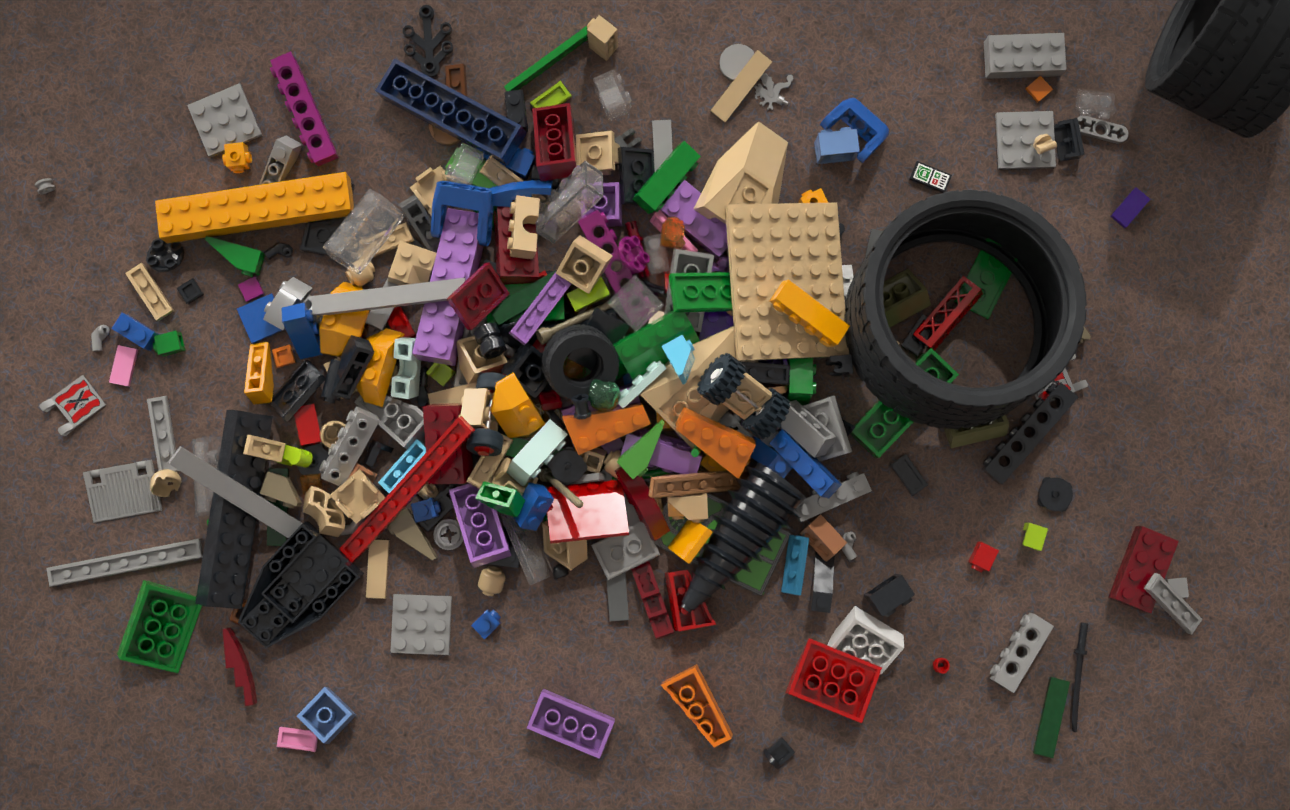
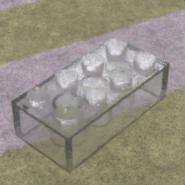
[535,161,603,244]

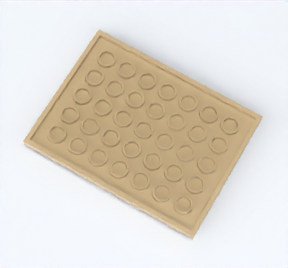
[725,203,849,361]

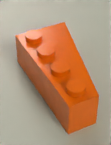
[562,403,651,455]
[675,407,756,478]
[661,664,733,747]

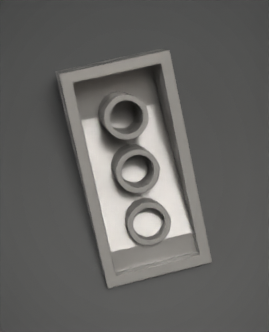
[664,248,714,332]

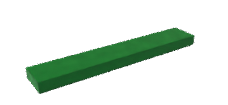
[504,26,588,92]

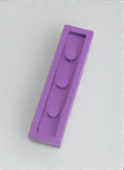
[509,272,571,345]

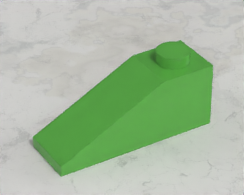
[617,420,665,479]

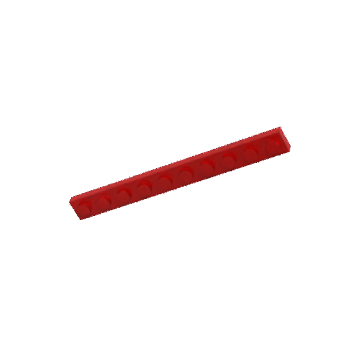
[339,416,475,563]

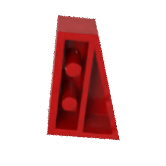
[665,570,716,631]

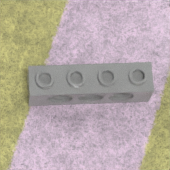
[990,613,1054,693]

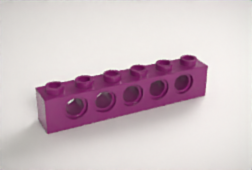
[270,51,339,167]
[577,210,652,324]

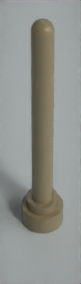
[536,298,620,344]
[537,465,583,508]

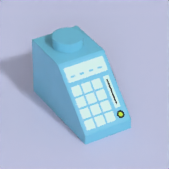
[662,335,695,384]

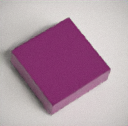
[238,276,264,302]

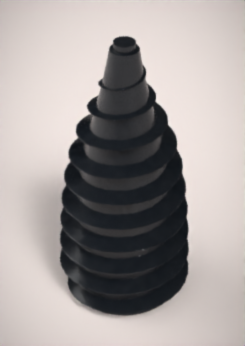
[681,462,806,613]

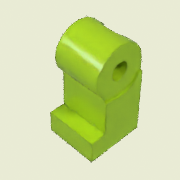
[274,445,313,468]

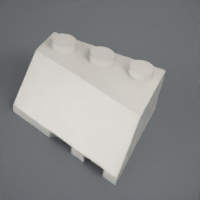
[827,606,904,674]

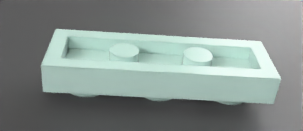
[617,360,667,408]

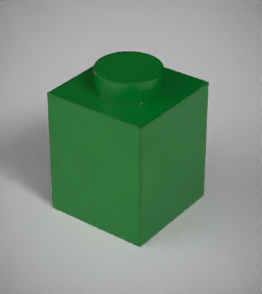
[153,331,186,357]

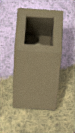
[260,472,302,509]

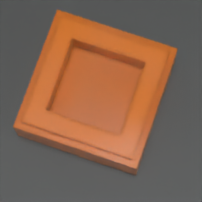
[1025,75,1053,103]
[272,344,296,368]

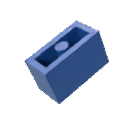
[111,313,160,351]
[513,482,554,531]

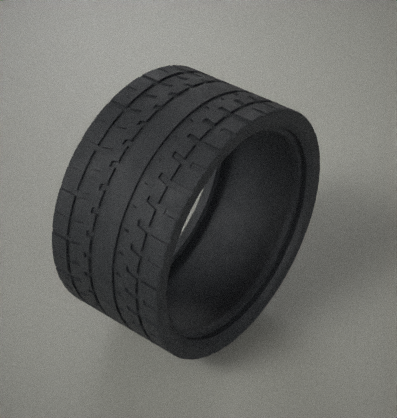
[1145,0,1290,138]
[844,190,1087,429]

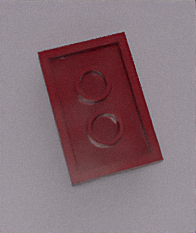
[447,263,510,330]

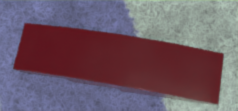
[615,467,670,541]
[631,560,674,640]
[222,627,257,706]

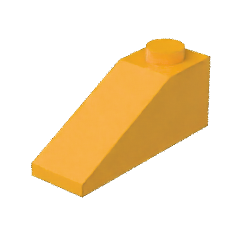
[244,342,274,405]

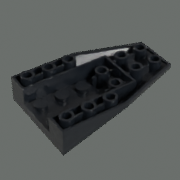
[238,521,364,649]

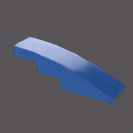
[489,180,553,207]

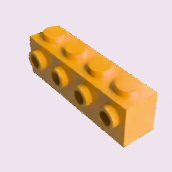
[770,279,850,347]

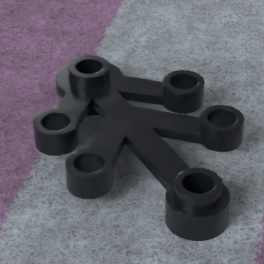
[403,5,454,77]

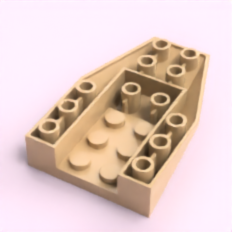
[694,122,788,224]
[640,326,759,449]

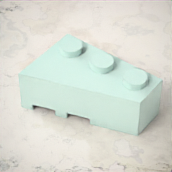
[506,419,568,487]

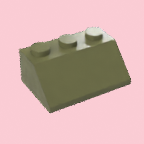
[883,269,931,328]
[944,415,1009,448]

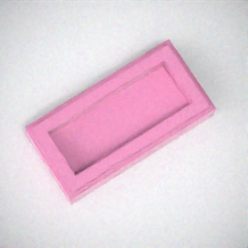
[109,345,138,387]
[277,727,318,752]

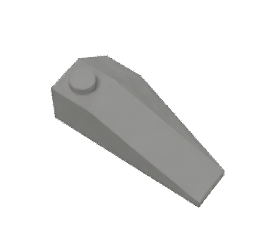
[354,395,425,449]

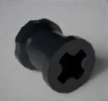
[571,394,592,419]

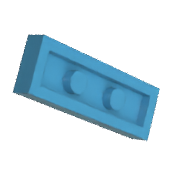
[781,535,809,595]

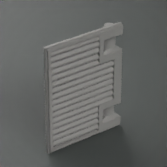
[83,460,162,523]

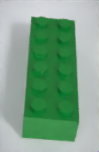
[850,348,959,459]

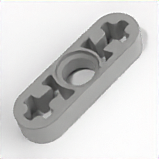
[1078,116,1129,144]

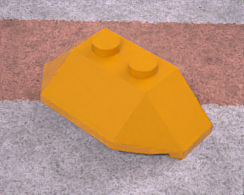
[319,282,369,357]
[356,328,404,407]
[490,373,546,438]

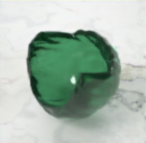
[589,379,621,412]

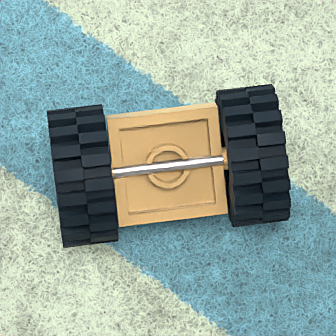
[697,353,790,440]

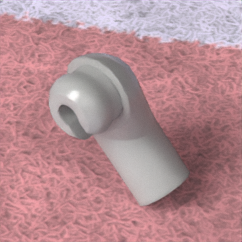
[91,325,110,352]
[341,518,365,535]
[842,532,857,561]

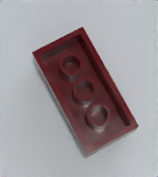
[532,103,579,181]
[494,206,539,285]
[423,403,473,484]
[1108,526,1179,613]

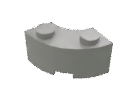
[263,277,313,330]

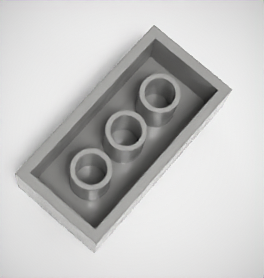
[984,33,1066,79]

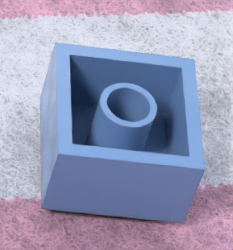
[814,127,860,164]
[297,687,356,744]

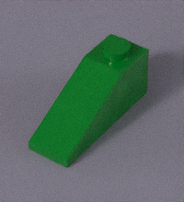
[205,236,265,277]

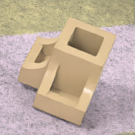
[581,448,607,475]

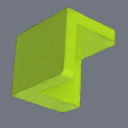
[426,363,456,387]
[1022,523,1048,551]

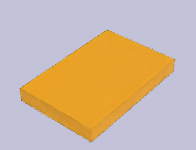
[667,520,712,564]

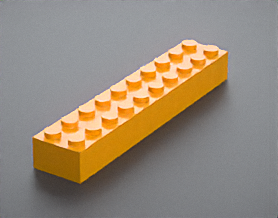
[155,172,355,243]

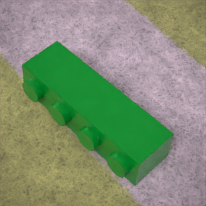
[632,141,701,214]

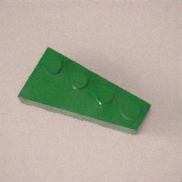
[786,358,816,405]

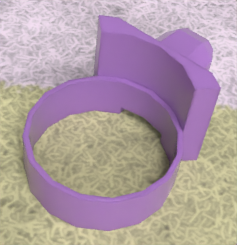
[711,255,730,272]

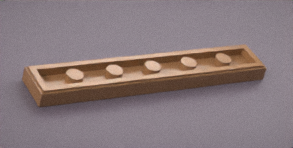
[649,469,749,498]

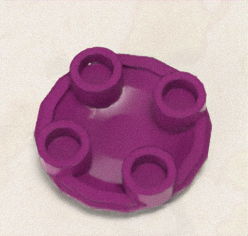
[619,235,650,273]

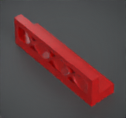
[913,276,983,351]

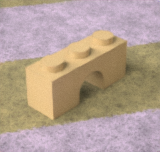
[507,195,540,259]

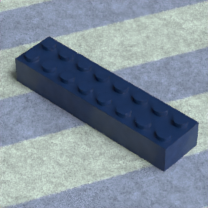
[375,58,527,166]

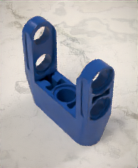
[820,98,889,163]
[431,181,493,246]

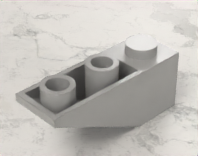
[259,135,303,185]

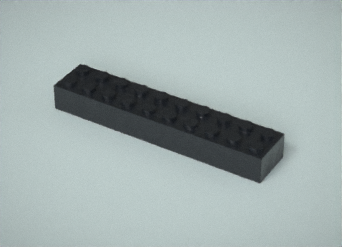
[195,410,273,609]

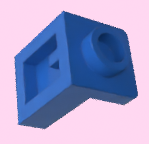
[411,498,441,523]
[471,609,502,639]

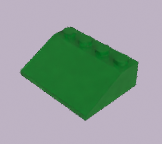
[613,310,700,380]
[117,580,202,673]

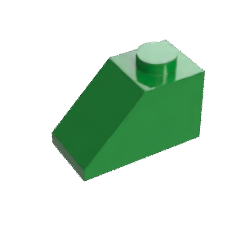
[475,481,525,517]

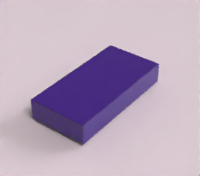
[1110,187,1150,228]

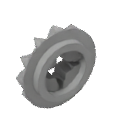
[433,519,464,550]

